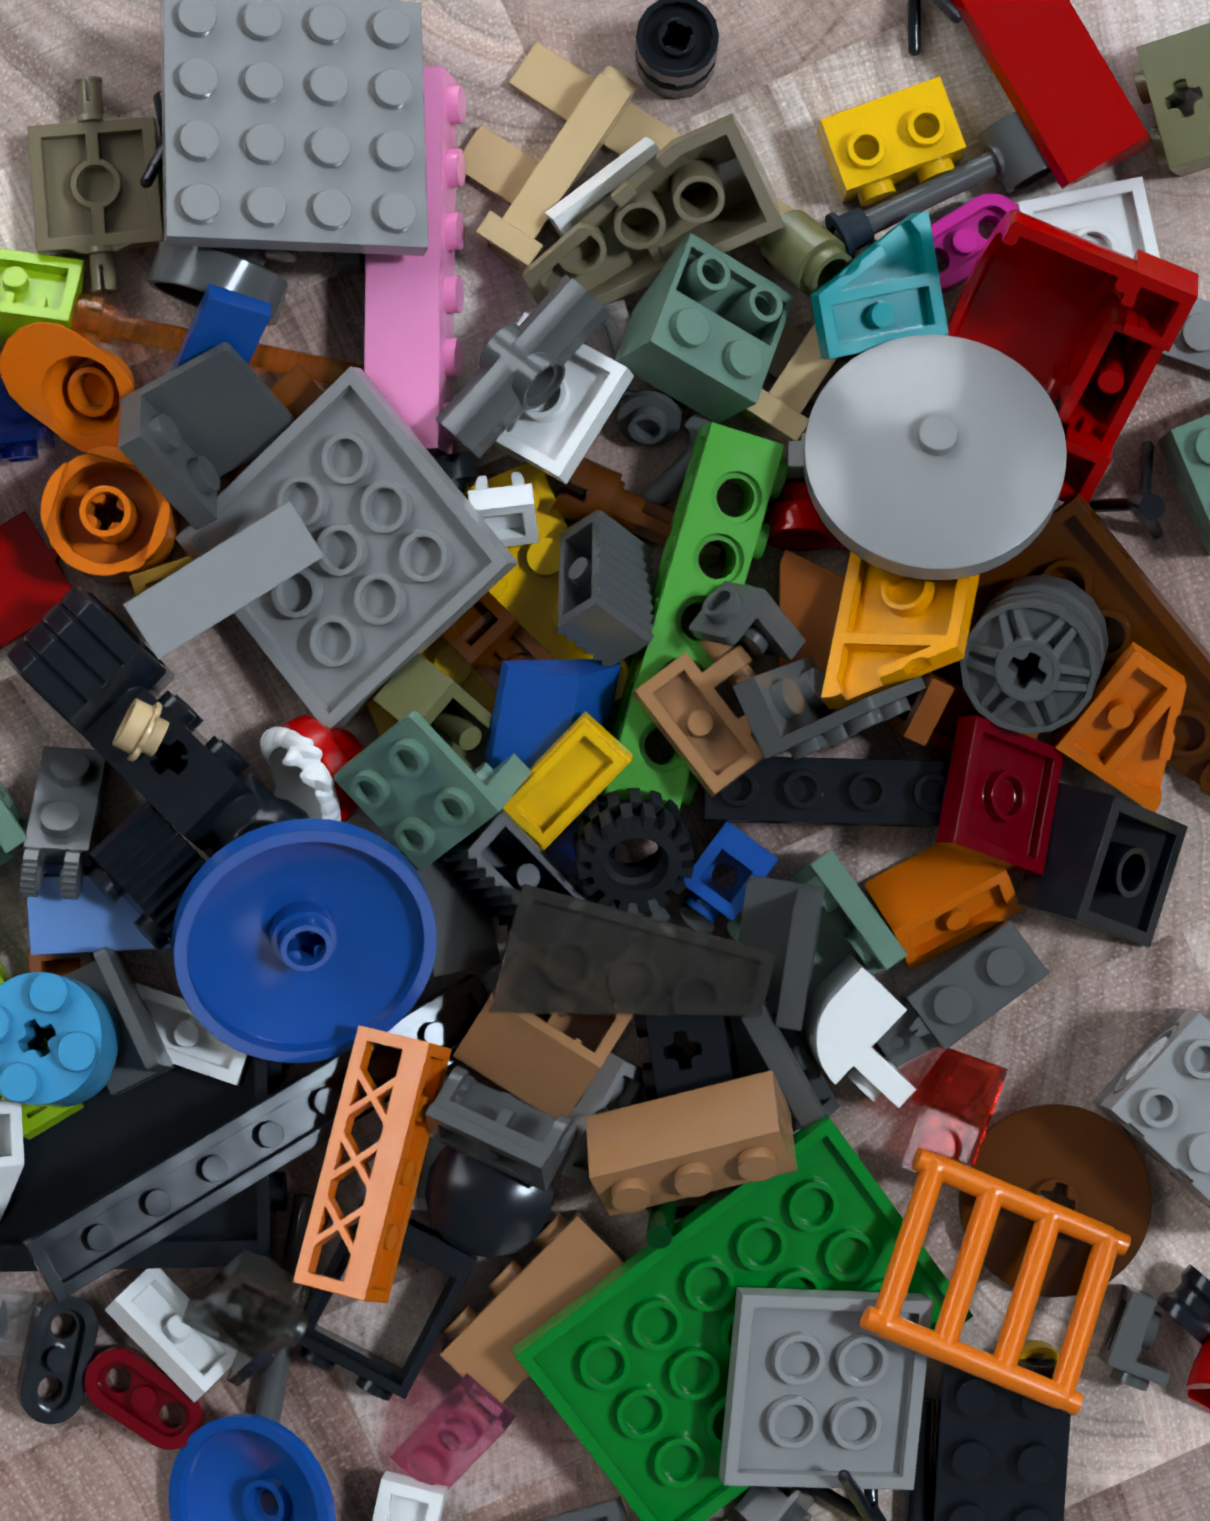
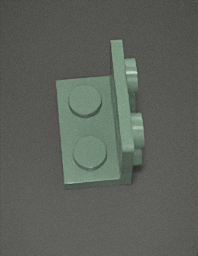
[334,711,531,871]
[726,849,908,1026]

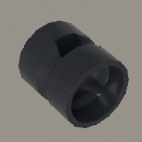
[635,0,719,100]

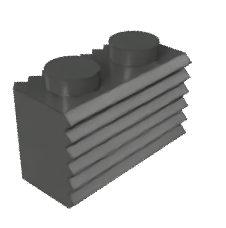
[557,509,654,667]

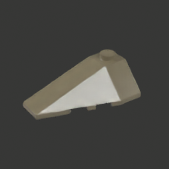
[523,113,784,306]

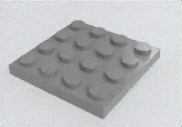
[160,0,428,256]
[175,366,518,729]

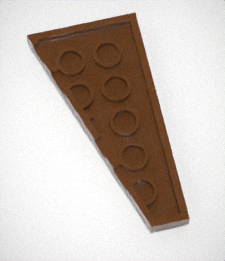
[969,492,1210,796]

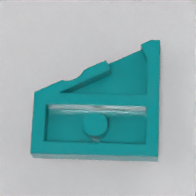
[810,211,949,359]

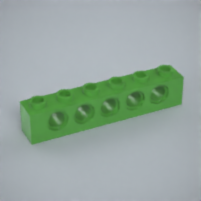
[600,422,787,810]

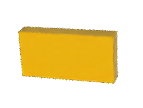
[503,711,633,850]

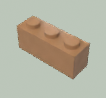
[585,1070,797,1216]
[440,1210,627,1410]

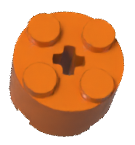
[40,447,180,583]

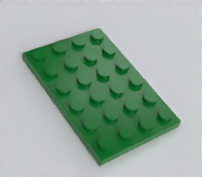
[511,1114,973,1521]

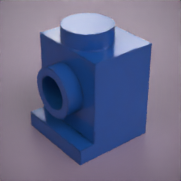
[683,821,779,924]

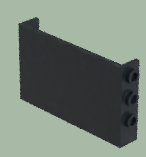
[0,1034,287,1272]

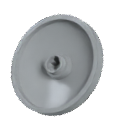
[803,335,1067,580]

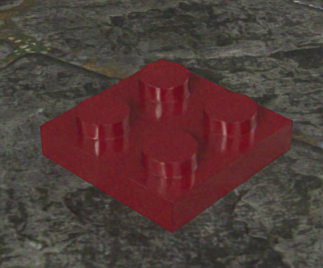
[936,716,1064,875]

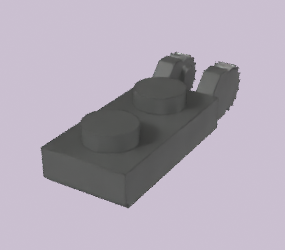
[20,746,109,900]

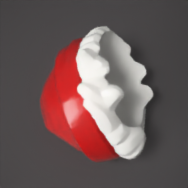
[260,715,365,822]

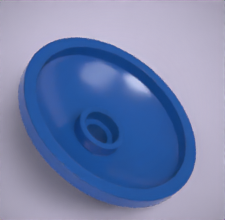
[168,1413,336,1521]

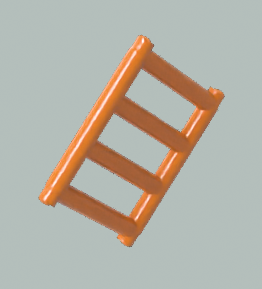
[859,1148,1131,1415]

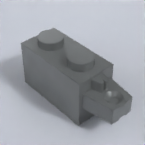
[876,921,1050,1068]

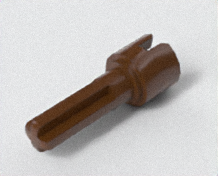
[550,457,725,568]

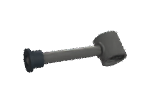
[825,112,1052,259]

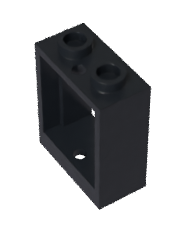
[290,1197,478,1401]

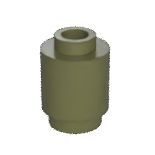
[761,210,853,296]

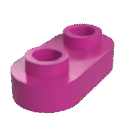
[931,193,1020,294]

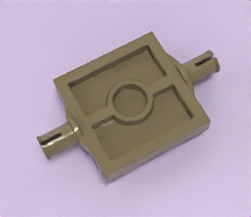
[27,76,164,295]

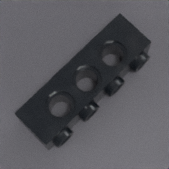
[703,756,950,828]

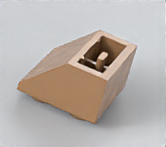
[453,943,635,1118]

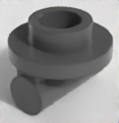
[617,389,683,446]

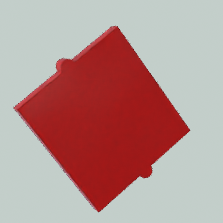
[0,511,72,650]

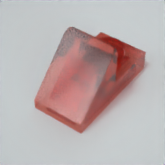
[900,1048,1008,1173]

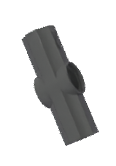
[435,275,610,459]

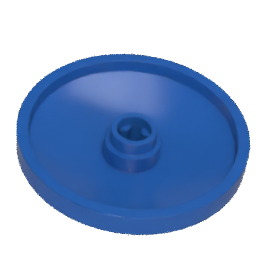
[172,818,437,1063]

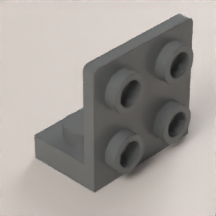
[118,342,296,530]
[733,656,926,761]

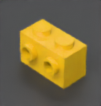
[816,76,967,206]

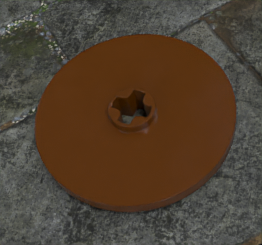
[958,1104,1152,1297]

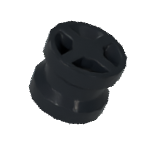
[1157,1264,1210,1345]

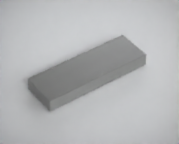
[123,501,324,660]

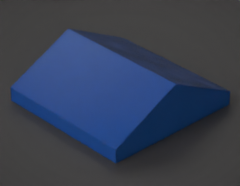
[484,659,621,769]

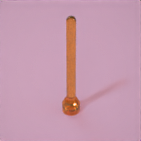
[71,293,364,384]

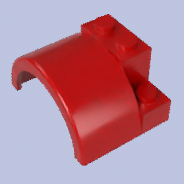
[947,210,1199,503]

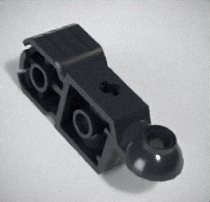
[6,585,310,858]

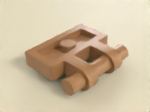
[633,640,764,797]

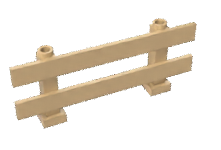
[463,41,952,447]

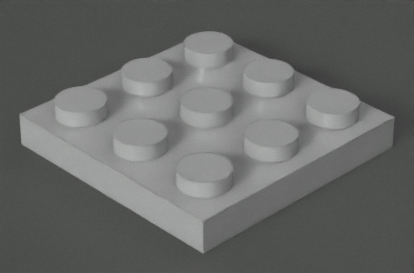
[719,1287,933,1490]

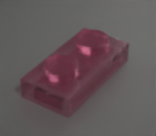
[390,1373,516,1489]

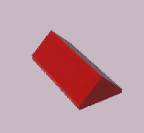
[951,0,1152,189]

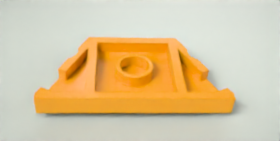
[821,552,980,709]

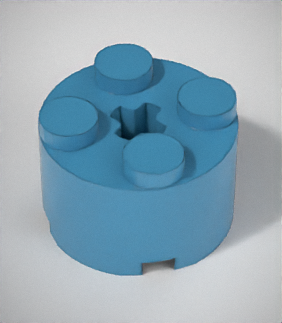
[0,972,122,1108]

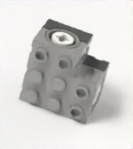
[1092,1008,1210,1208]

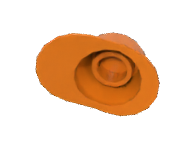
[0,322,136,452]

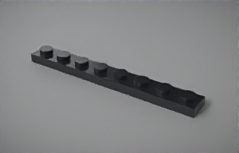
[22,974,488,1302]

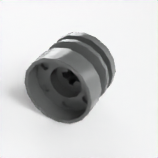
[147,241,299,326]
[960,574,1109,734]

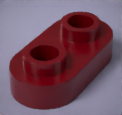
[85,1346,206,1450]

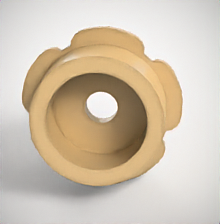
[112,698,169,762]

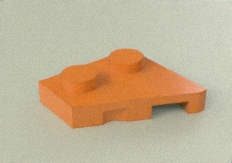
[1054,642,1187,812]

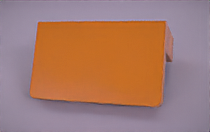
[865,843,1022,971]

